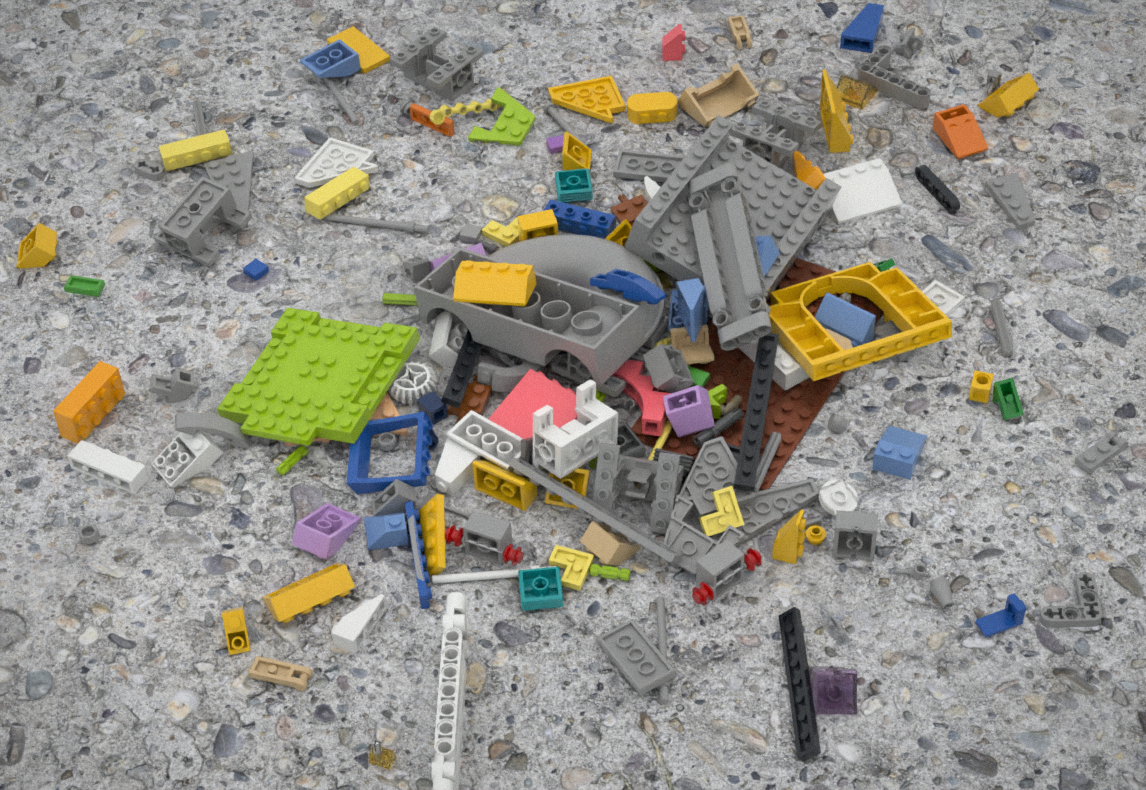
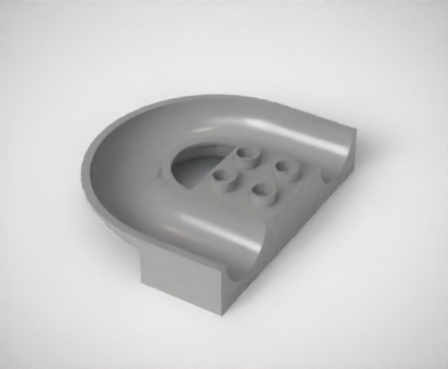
[414,234,665,386]

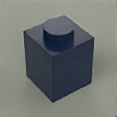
[417,391,448,425]

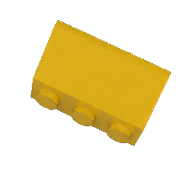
[977,72,1039,118]
[472,461,538,511]

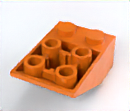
[933,104,988,159]

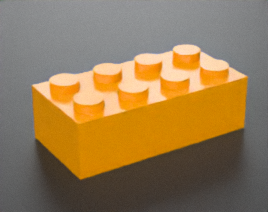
[53,361,125,444]

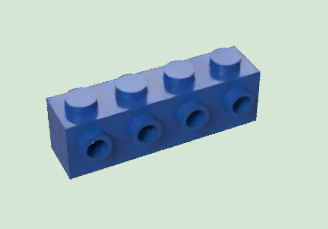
[543,199,616,239]

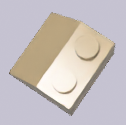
[580,521,641,566]

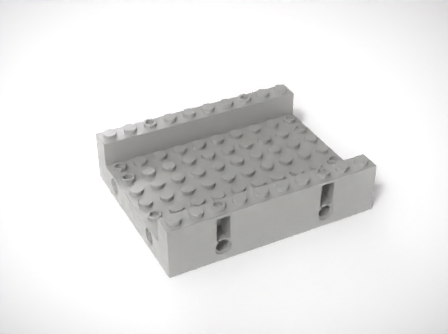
[624,115,842,301]

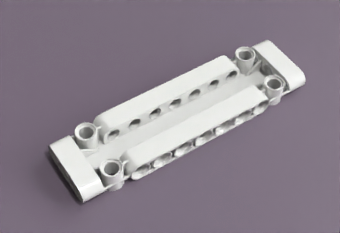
[432,592,469,790]

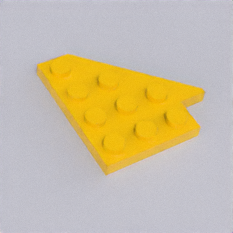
[548,75,626,123]

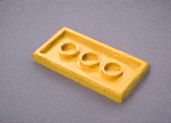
[327,26,390,74]

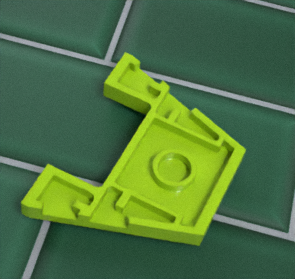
[468,87,536,146]

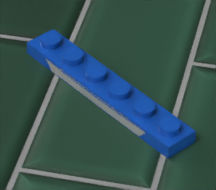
[405,501,432,609]

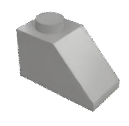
[371,479,417,516]

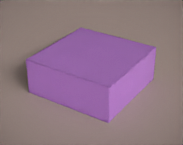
[546,135,564,154]

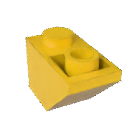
[222,607,250,655]

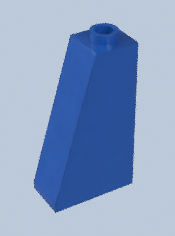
[840,3,884,53]

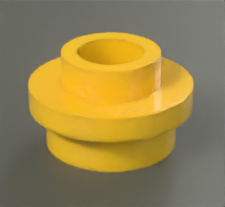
[806,525,826,545]

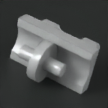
[894,28,924,58]

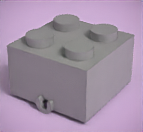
[643,344,694,393]
[833,510,878,562]

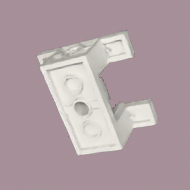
[533,379,618,479]

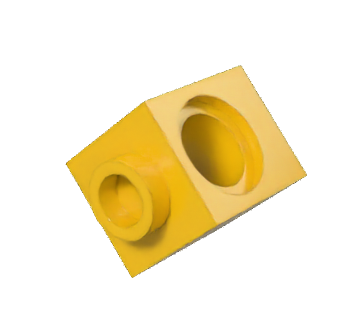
[969,370,994,403]

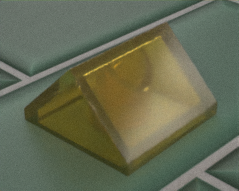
[836,74,878,110]

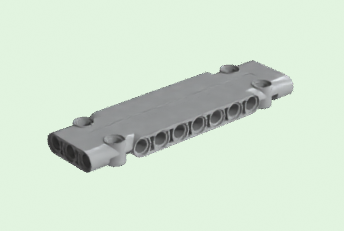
[688,163,772,351]

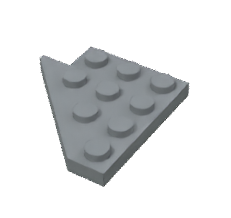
[679,436,756,518]

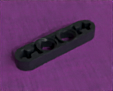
[915,165,960,213]

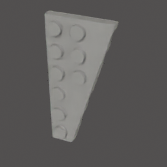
[204,150,254,232]
[710,478,819,546]

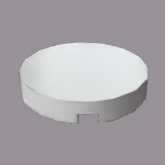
[818,479,858,516]

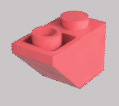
[662,24,685,61]

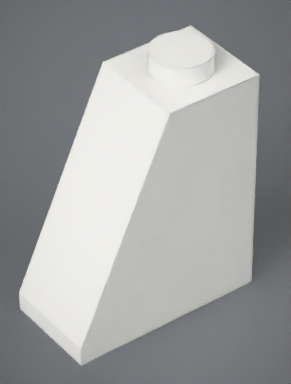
[435,438,481,496]

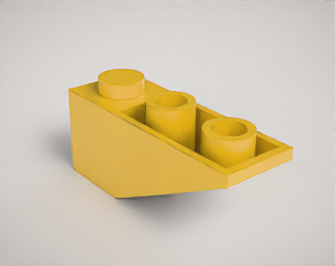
[772,509,807,565]

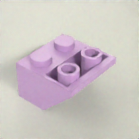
[663,385,715,438]

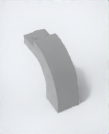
[477,360,545,392]

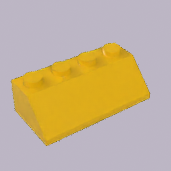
[453,260,537,306]
[262,563,355,623]

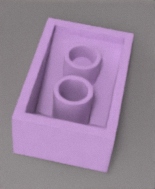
[292,503,361,560]

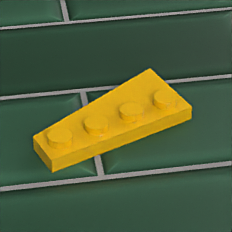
[418,494,446,575]

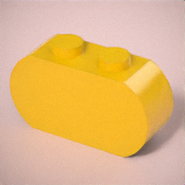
[627,92,677,124]

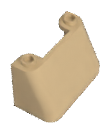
[677,63,759,127]

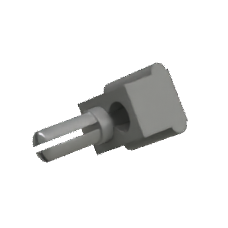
[984,70,1002,96]

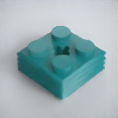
[555,169,593,203]
[518,567,563,611]

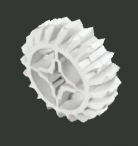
[387,360,438,406]

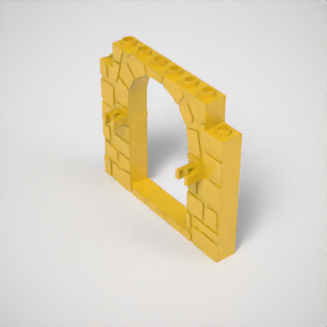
[769,262,952,381]

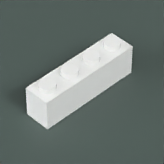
[67,440,149,495]

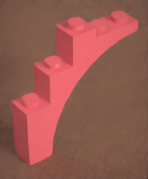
[611,360,671,436]

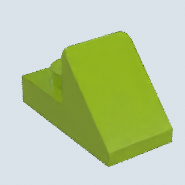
[708,384,727,419]

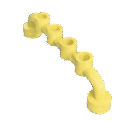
[430,99,503,125]

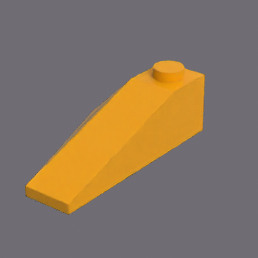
[792,151,826,190]

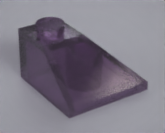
[811,666,857,714]

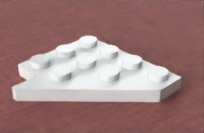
[294,137,378,188]

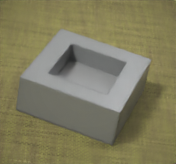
[460,223,482,243]

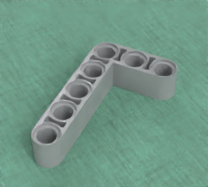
[857,45,931,109]

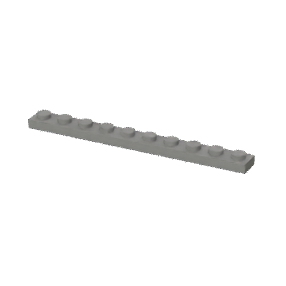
[508,458,683,564]

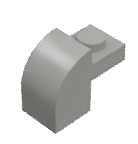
[150,368,195,402]

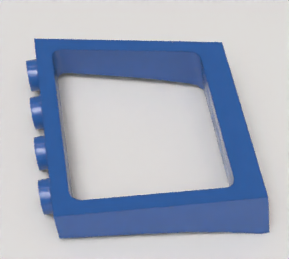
[346,412,433,494]

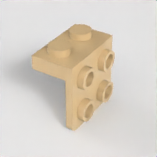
[670,324,714,366]

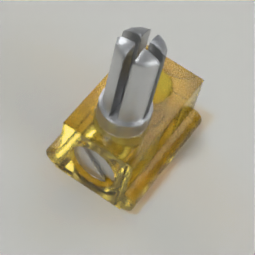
[369,739,396,769]

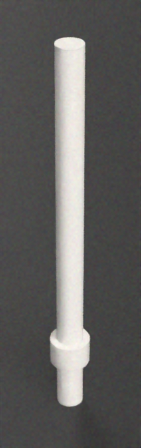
[432,565,556,584]

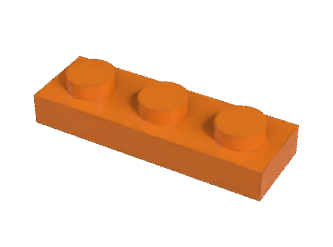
[410,103,455,137]

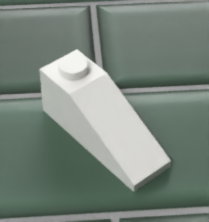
[331,594,387,654]

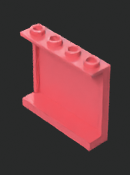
[488,369,577,439]

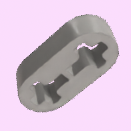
[134,159,164,181]

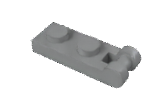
[1074,431,1128,474]

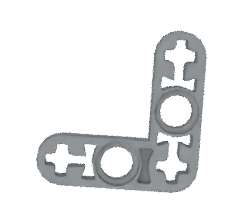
[1039,572,1102,628]

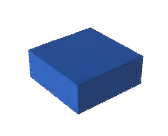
[243,259,269,281]

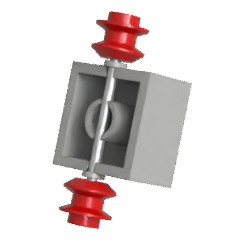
[445,510,524,566]
[692,540,762,606]

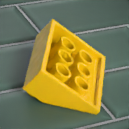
[820,69,853,153]

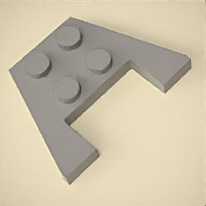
[663,495,745,576]

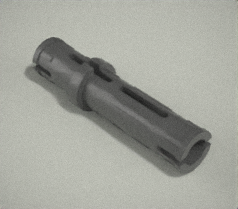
[693,407,744,447]

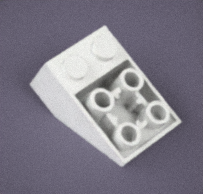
[151,430,223,487]

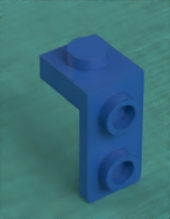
[976,593,1026,637]

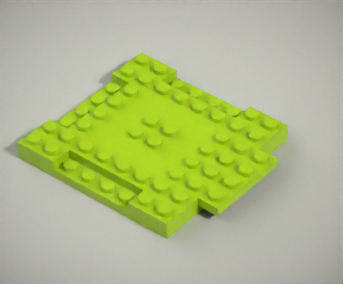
[217,308,420,446]

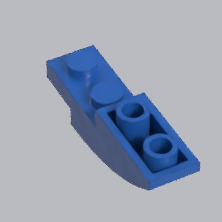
[590,269,666,305]

